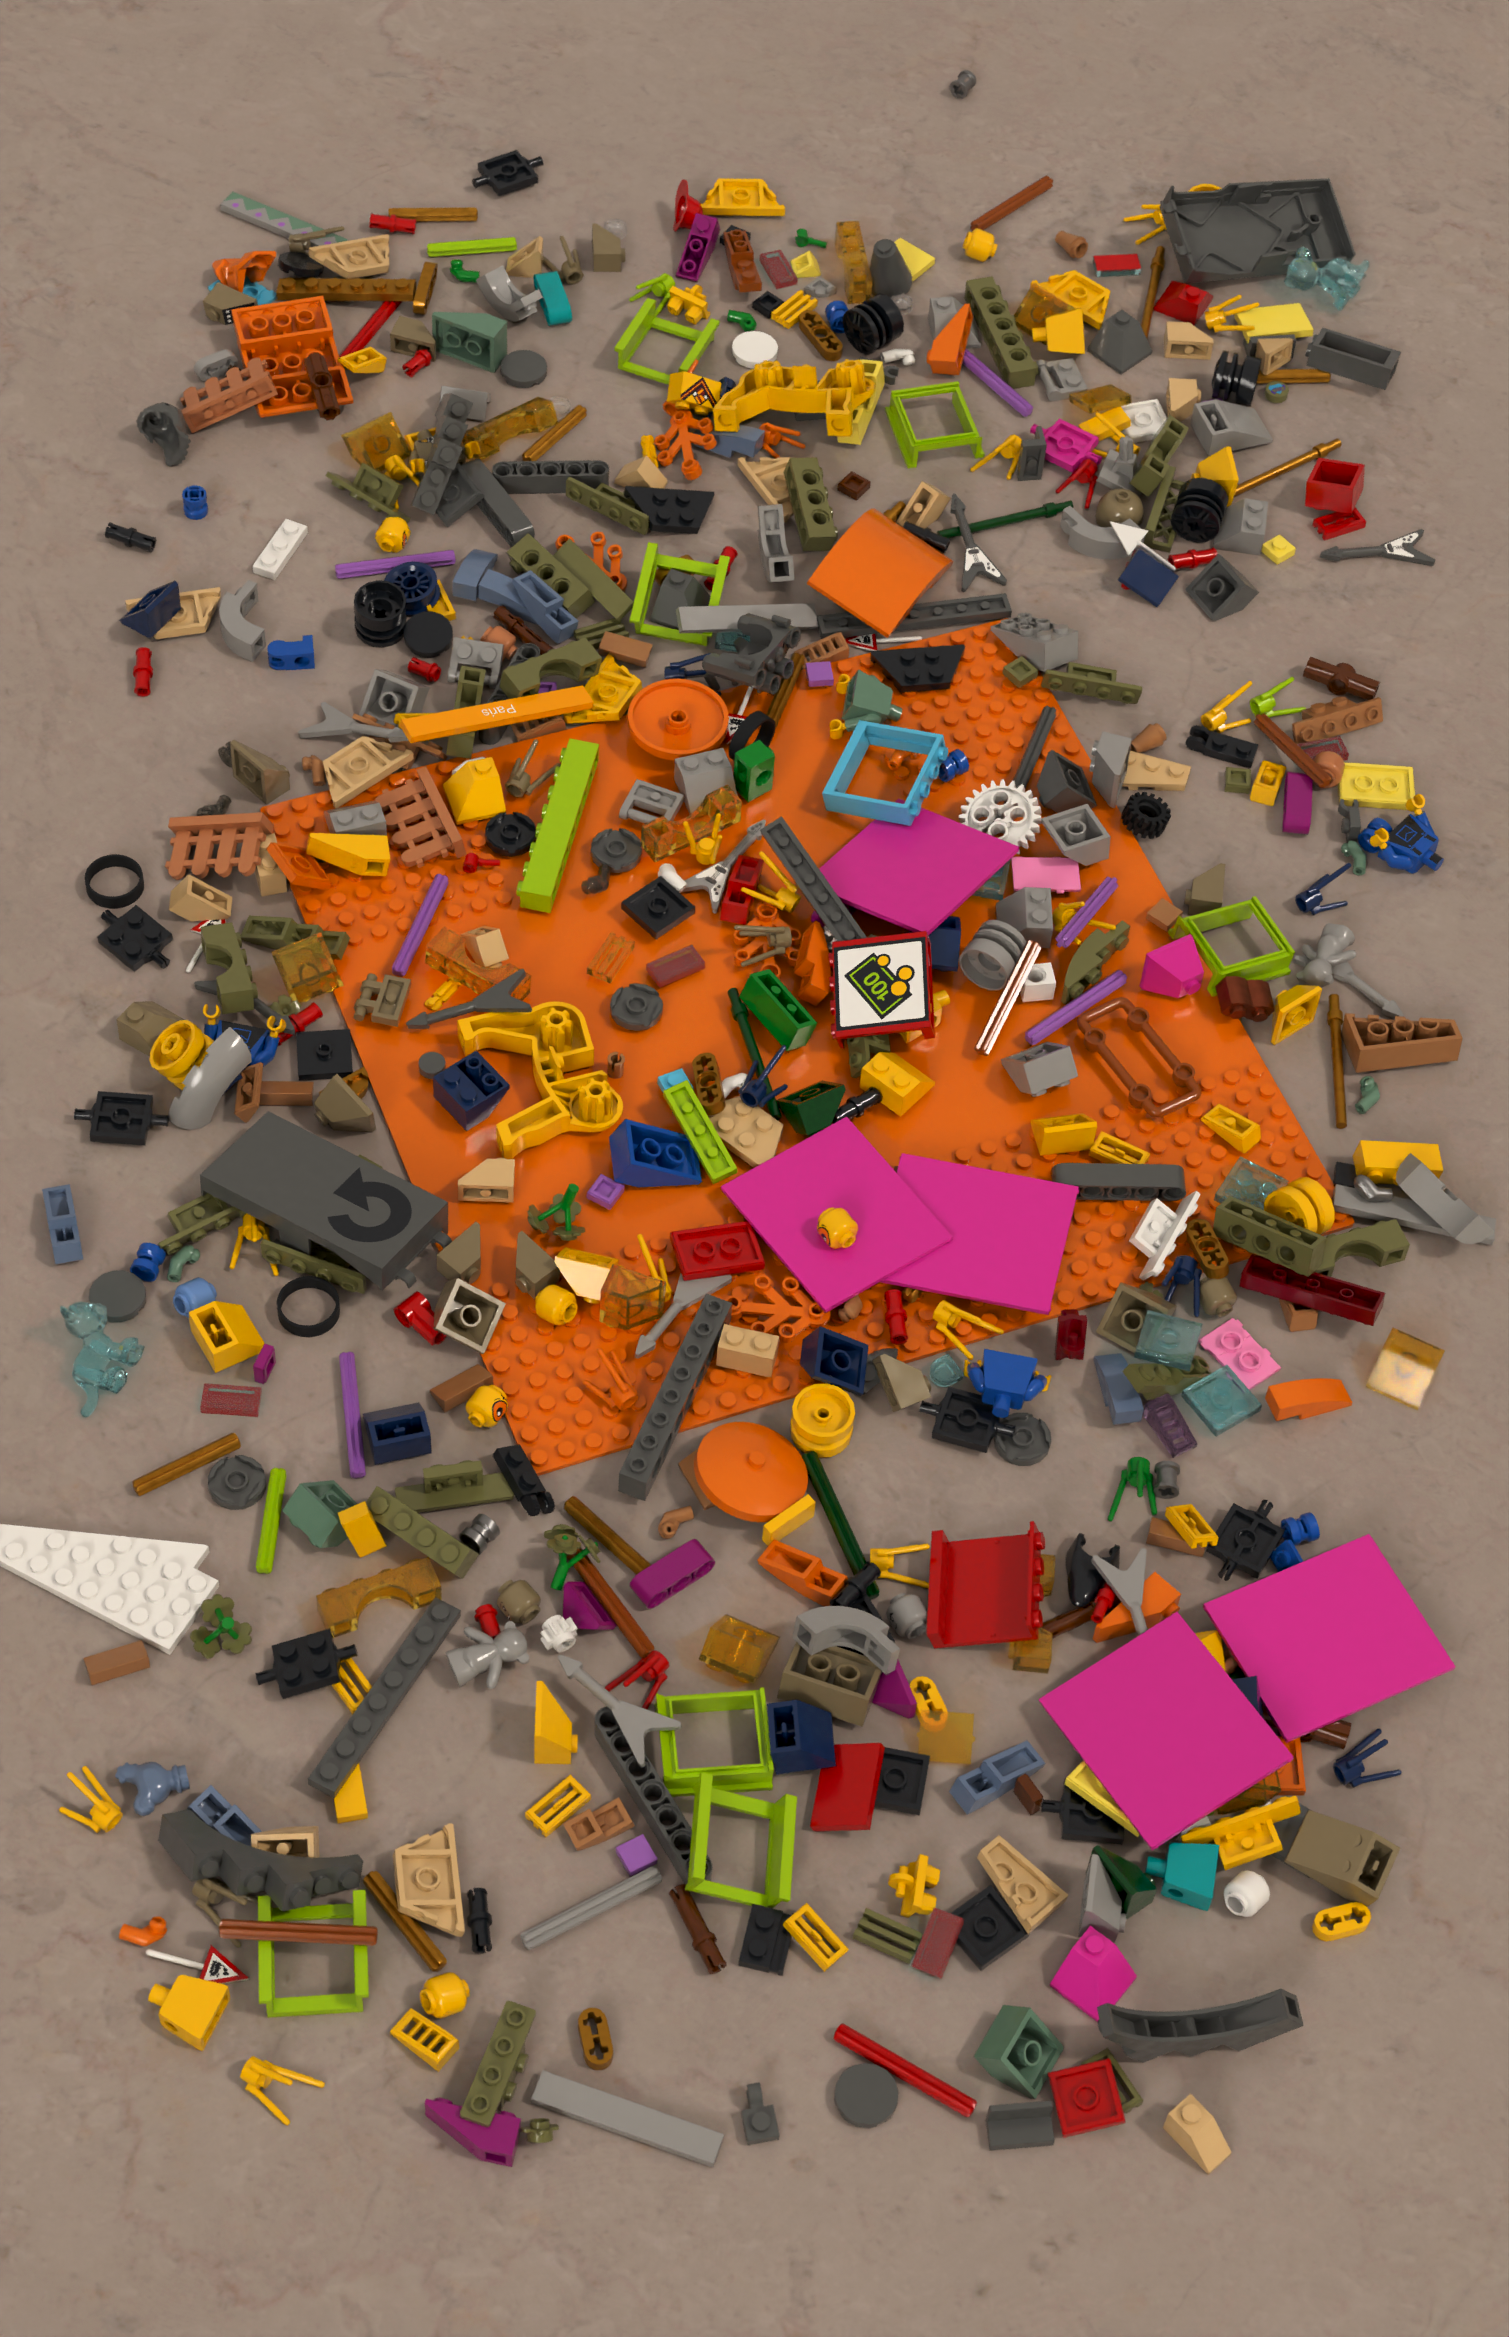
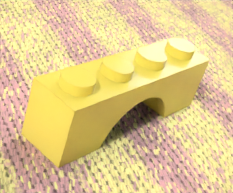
[837,359,885,445]

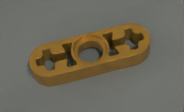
[413,262,438,315]
[799,310,843,361]
[692,1053,726,1115]
[1186,1219,1229,1279]

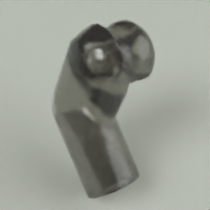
[197,795,231,816]
[581,865,611,894]

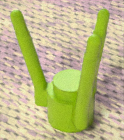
[629,273,675,317]
[1250,677,1306,718]

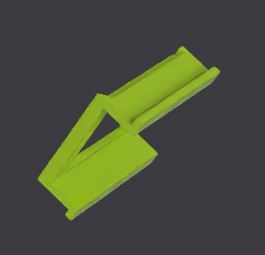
[614,298,720,385]
[885,381,985,469]
[630,542,730,646]
[1168,896,1295,997]
[654,1687,774,1797]
[685,1773,797,1909]
[258,1890,369,2018]

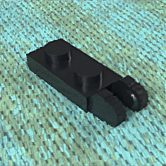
[1185,725,1259,768]
[493,1444,555,1517]

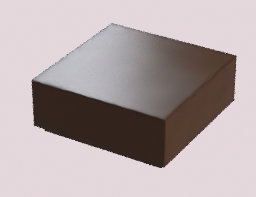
[837,471,871,501]
[1013,1774,1043,1815]

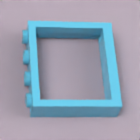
[822,720,948,826]

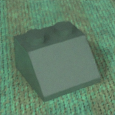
[282,1480,358,1548]
[974,2005,1064,2099]

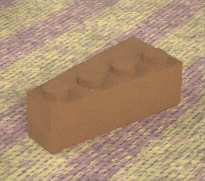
[1341,1013,1463,1073]

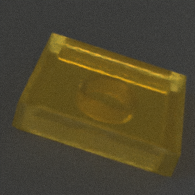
[1069,384,1132,414]

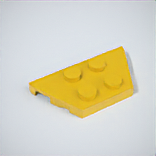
[701,178,785,216]
[1030,270,1111,330]
[563,654,642,724]

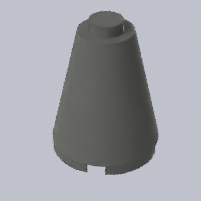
[867,239,912,299]

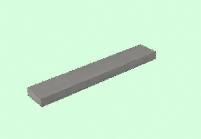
[676,603,818,633]
[1332,1184,1496,1245]
[531,2070,724,2168]

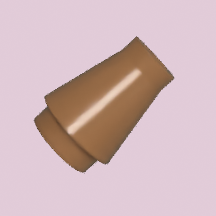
[1055,231,1088,258]
[1130,723,1167,753]

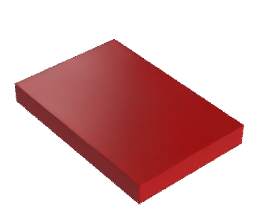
[670,1221,765,1281]
[810,1743,885,1831]

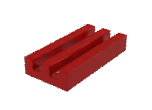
[1313,508,1366,541]

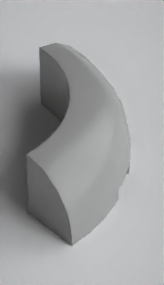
[168,1027,252,1130]
[1396,1153,1494,1244]

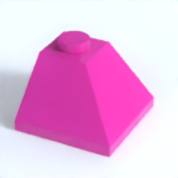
[1140,934,1204,998]
[1049,1926,1137,2022]

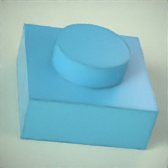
[657,1068,694,1092]

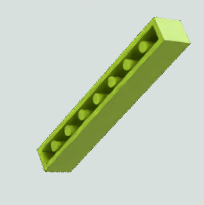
[516,738,599,913]

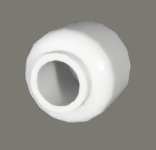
[1224,1870,1270,1917]

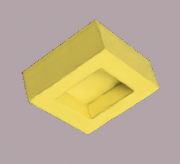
[1261,534,1296,565]

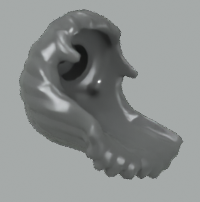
[136,402,191,467]

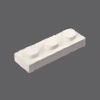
[253,519,308,580]

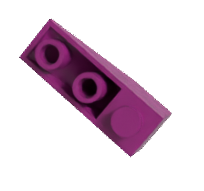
[676,213,720,282]
[425,2098,521,2167]

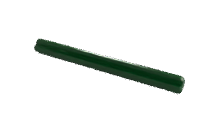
[802,1451,880,1600]

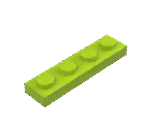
[663,1080,738,1184]

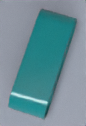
[533,271,572,326]

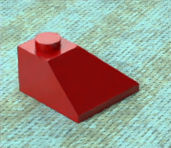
[1153,280,1213,326]

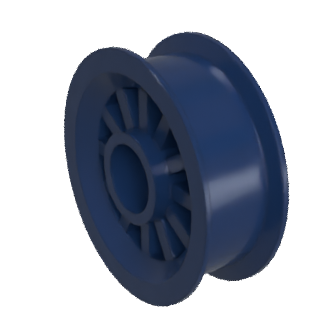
[384,562,440,616]

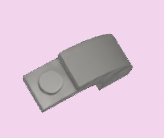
[476,266,543,321]
[757,504,794,582]
[1060,506,1145,559]
[219,580,266,662]
[792,1606,900,1675]

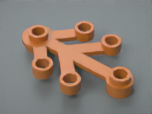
[654,410,717,480]
[555,532,628,592]
[733,902,802,980]
[724,1275,831,1343]

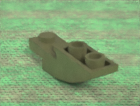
[1061,920,1130,1004]
[1122,1355,1214,1400]

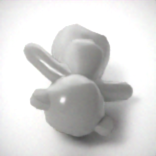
[1296,923,1357,988]
[446,1621,529,1689]

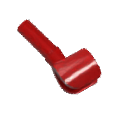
[463,853,500,873]

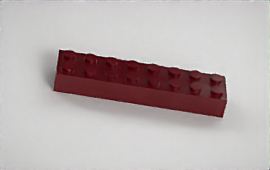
[1239,1254,1385,1326]

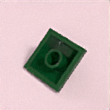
[776,1080,846,1137]
[1086,1845,1157,1920]

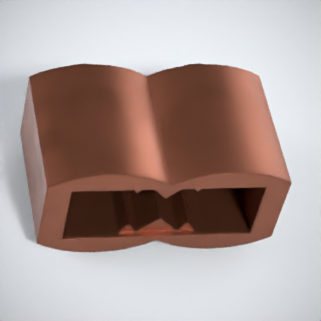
[1215,976,1275,1022]

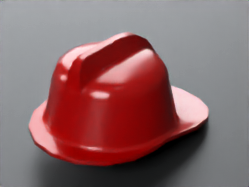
[673,179,703,232]

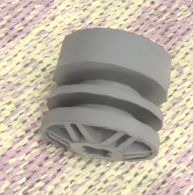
[959,920,1027,991]

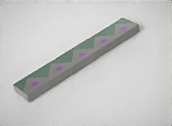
[220,192,348,247]

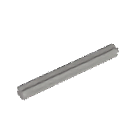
[521,1866,662,1950]

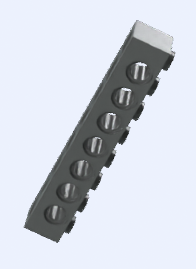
[618,1294,732,1501]

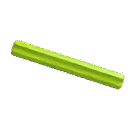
[427,237,517,257]
[256,1468,286,1574]

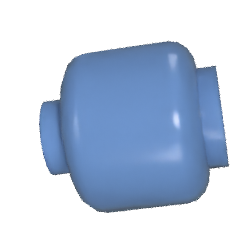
[173,1277,217,1318]

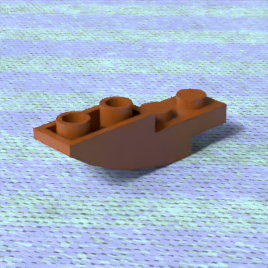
[723,229,762,293]

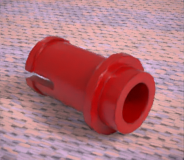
[402,349,432,377]
[408,657,441,682]
[474,1604,501,1639]

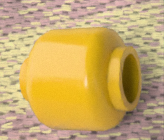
[962,228,997,262]
[535,1284,578,1326]
[420,1972,470,2019]

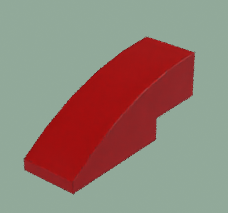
[720,855,764,925]

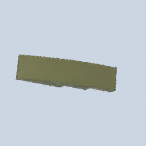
[553,538,634,621]
[241,915,350,960]

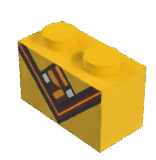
[667,371,721,415]

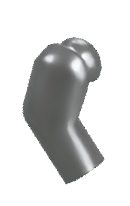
[1354,1175,1393,1201]

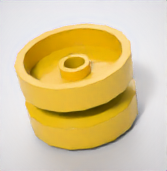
[149,1020,214,1090]
[1264,1177,1335,1235]
[790,1383,855,1458]

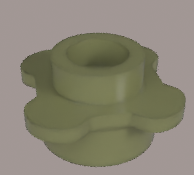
[521,2118,559,2143]

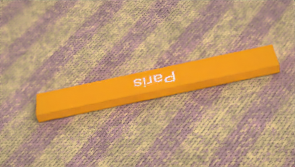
[400,685,594,743]

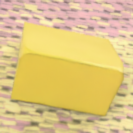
[790,251,821,278]

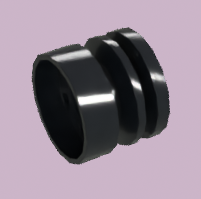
[843,293,904,355]
[1211,350,1262,406]
[1170,478,1228,543]
[354,580,406,648]

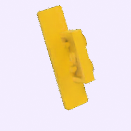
[1181,1796,1301,1870]

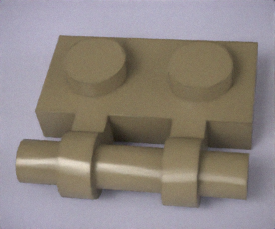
[353,973,411,1027]

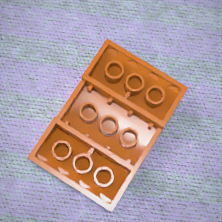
[231,296,353,418]
[807,508,954,638]

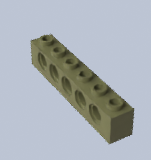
[964,276,1038,389]

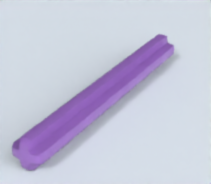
[962,349,1033,417]
[335,550,456,579]
[392,874,449,977]
[1055,877,1118,948]
[1025,970,1127,1045]
[339,1352,366,1479]

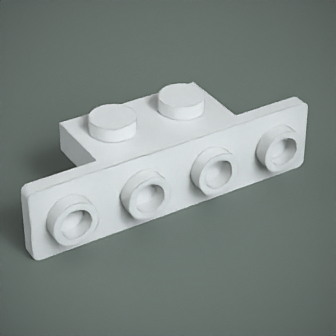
[1129,1191,1201,1281]

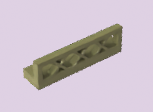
[1144,466,1185,553]

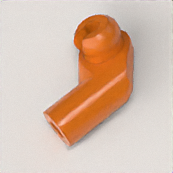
[887,749,922,771]
[119,1916,167,1947]

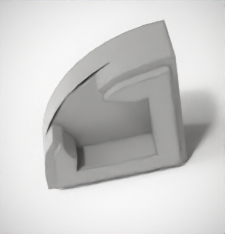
[804,276,837,298]

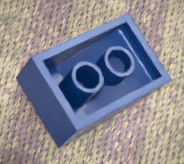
[609,1119,702,1187]

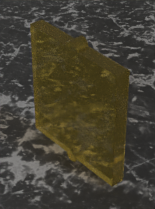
[916,1710,975,1764]

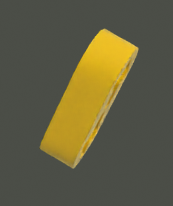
[909,1676,948,1732]
[1312,1902,1371,1942]

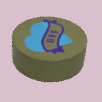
[1265,381,1289,403]

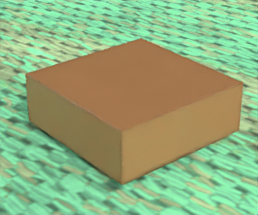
[1146,898,1183,932]

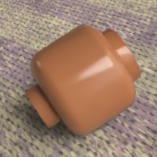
[480,625,518,661]
[1313,751,1345,788]

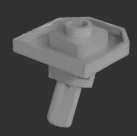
[1096,436,1142,495]

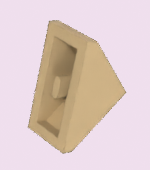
[506,236,543,278]
[1256,338,1293,375]
[614,455,668,489]

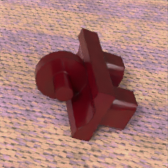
[1054,1309,1088,1360]

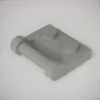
[1036,358,1088,401]
[448,637,504,689]
[619,779,684,834]

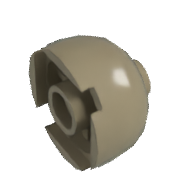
[1095,488,1144,527]

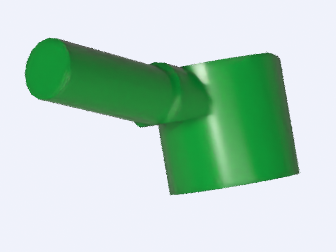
[795,229,827,248]

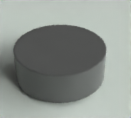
[418,1052,446,1079]

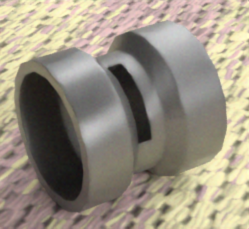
[459,1514,500,1555]

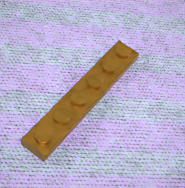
[276,277,417,301]

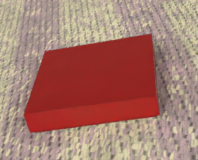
[1048,2058,1126,2138]

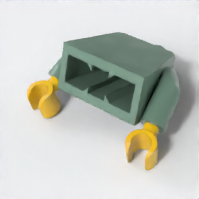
[829,670,902,739]

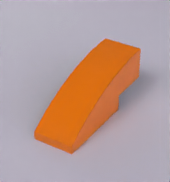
[793,920,831,1006]
[1265,1378,1352,1421]
[757,1540,848,1606]

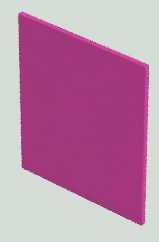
[819,798,1019,936]
[721,1117,953,1313]
[880,1153,1079,1315]
[1203,1534,1456,1743]
[1039,1612,1294,1851]

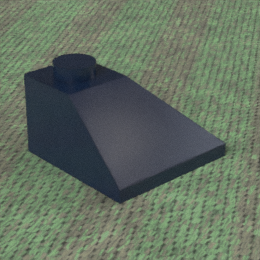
[800,1326,869,1396]

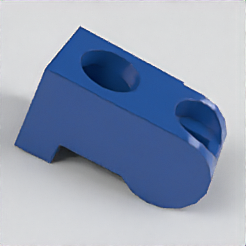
[267,635,315,670]

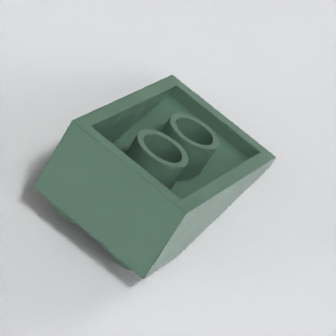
[432,312,507,373]

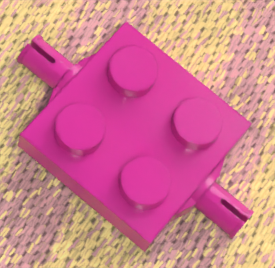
[1030,418,1102,473]

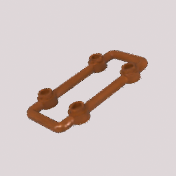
[1077,997,1201,1118]

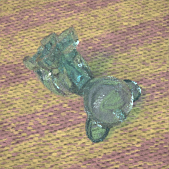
[1284,246,1370,311]
[60,1301,145,1417]

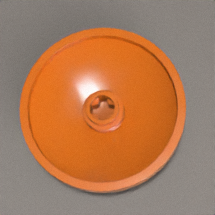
[628,679,729,761]
[694,1422,808,1522]

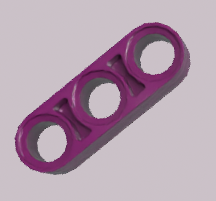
[1282,772,1313,835]
[629,1539,716,1609]

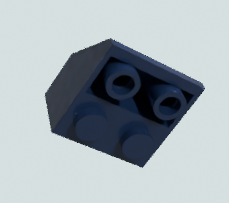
[904,916,961,972]
[433,1051,510,1131]
[363,1402,432,1465]
[767,1700,836,1775]

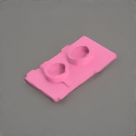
[1011,856,1081,894]
[1199,1318,1281,1392]

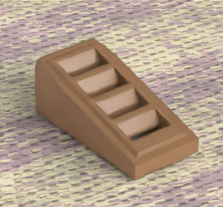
[794,632,849,670]
[510,715,567,742]
[1279,1299,1318,1332]

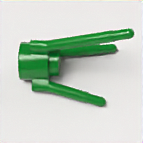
[1108,1457,1157,1521]

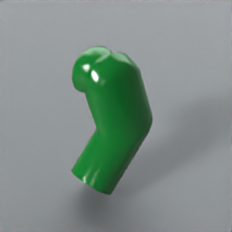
[449,259,480,283]
[727,310,756,332]

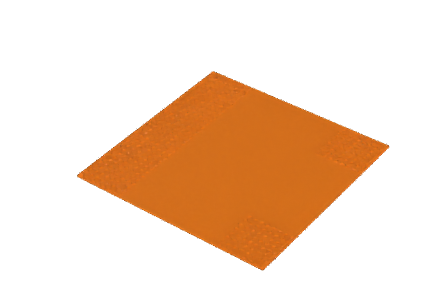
[260,618,1354,1476]

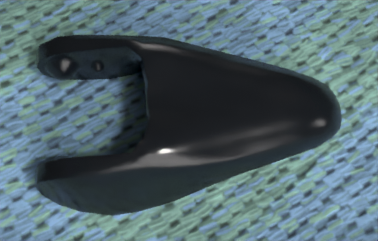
[1066,1533,1120,1607]

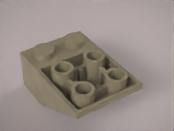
[1284,1810,1400,1907]

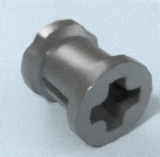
[949,70,976,98]
[1153,1461,1180,1499]

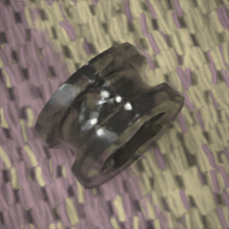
[218,741,232,767]

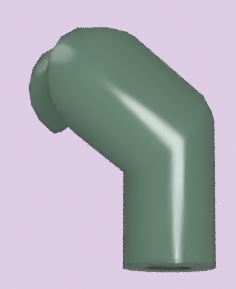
[1341,840,1367,876]

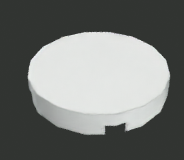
[732,331,778,369]

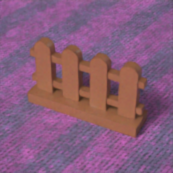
[180,357,278,433]
[375,766,467,868]
[165,812,274,880]

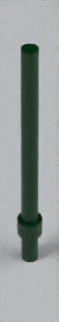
[937,500,1074,538]
[727,988,782,1120]

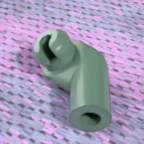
[1355,1076,1380,1114]
[167,1245,200,1282]

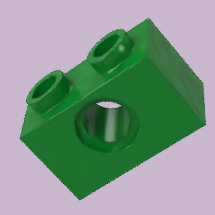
[733,740,775,802]

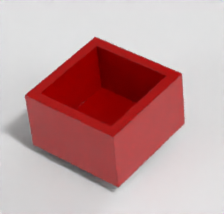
[1305,458,1365,514]

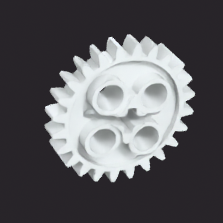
[959,779,1042,855]

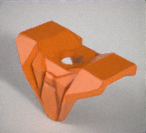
[212,251,276,293]

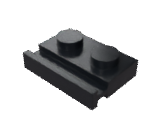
[738,1904,794,1976]

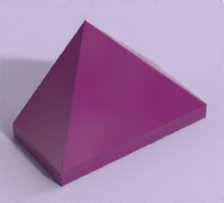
[563,1582,617,1630]
[872,1660,917,1719]

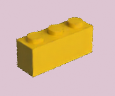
[1353,1140,1443,1186]

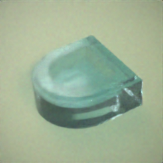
[929,1354,964,1387]

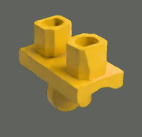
[667,284,710,325]
[888,1854,940,1918]

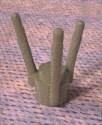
[289,226,344,254]
[543,236,584,285]
[505,739,561,797]
[734,925,792,967]
[192,1877,258,1948]

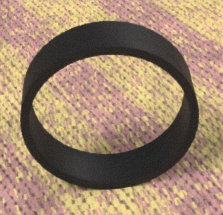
[729,711,776,761]
[85,854,144,909]
[277,1276,340,1337]

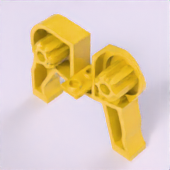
[713,359,875,437]
[457,1001,623,1159]

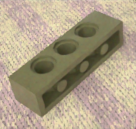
[784,457,838,551]
[507,533,595,618]
[1213,1196,1327,1277]

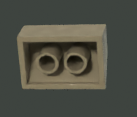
[777,1642,882,1727]

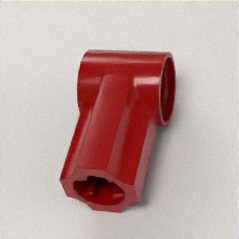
[394,1291,446,1345]

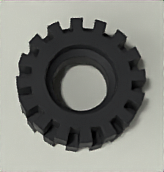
[1121,792,1171,839]

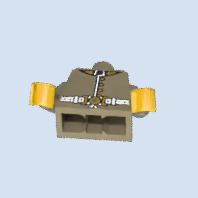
[407,429,481,478]

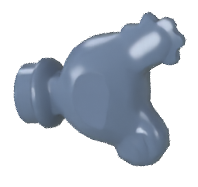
[115,1762,190,1816]

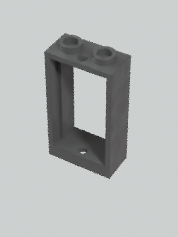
[1305,328,1401,390]

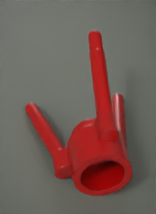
[1056,459,1098,509]
[604,1650,669,1709]

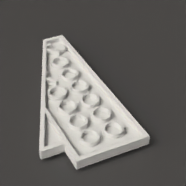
[0,1524,219,1655]

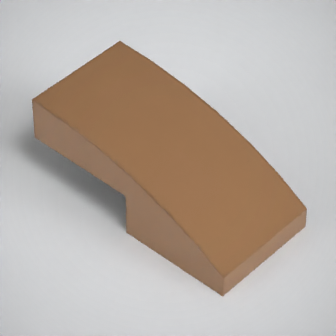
[563,1797,635,1851]

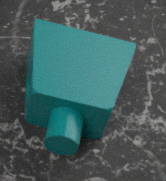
[1145,1843,1219,1911]

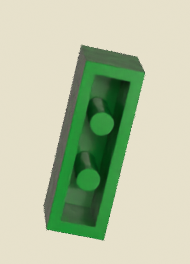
[739,969,817,1051]

